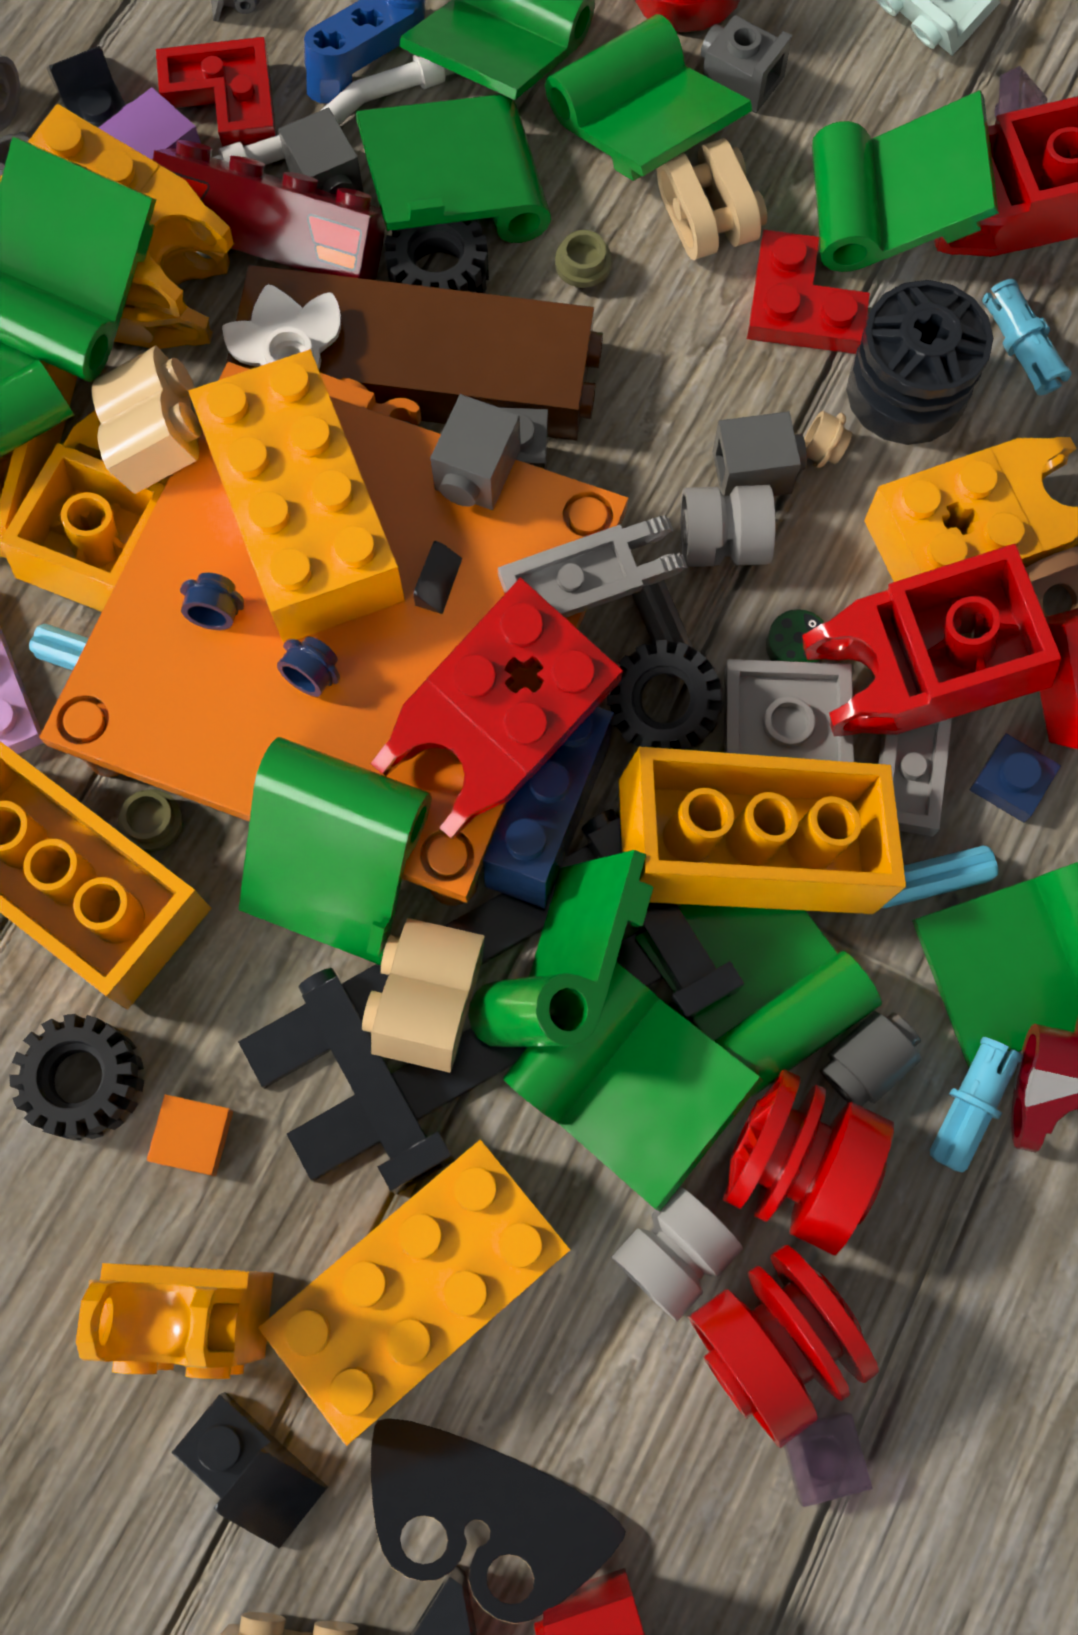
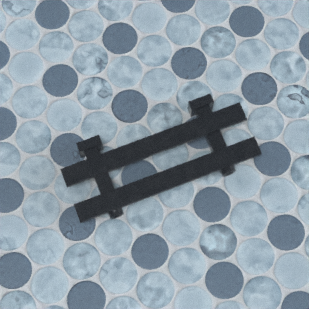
[238,809,744,1195]

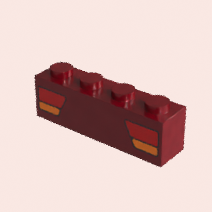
[153,140,386,280]

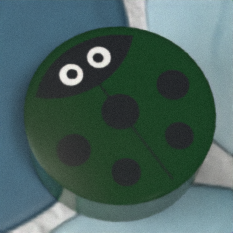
[766,609,829,663]

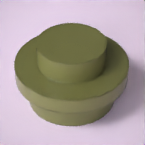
[555,230,612,288]
[118,789,183,852]

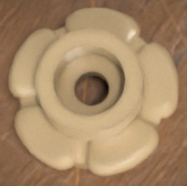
[804,411,852,468]

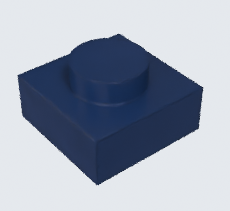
[969,733,1061,823]

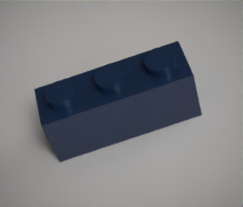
[483,707,614,908]

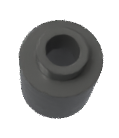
[820,1011,921,1106]

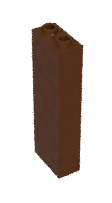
[225,265,603,441]

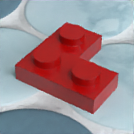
[156,37,276,147]
[747,229,870,354]

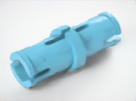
[982,279,1072,395]

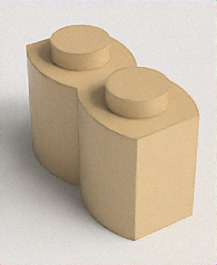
[92,346,202,494]
[362,918,485,1073]

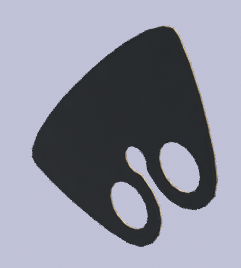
[371,1418,626,1624]

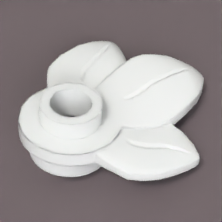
[222,284,341,369]

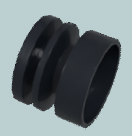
[846,280,994,445]

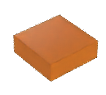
[146,1094,233,1177]

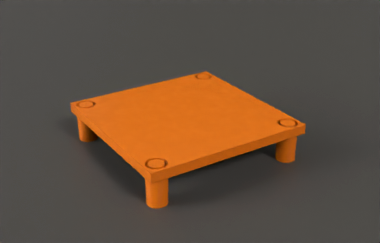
[39,362,628,906]

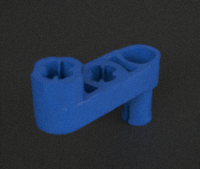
[304,0,426,104]

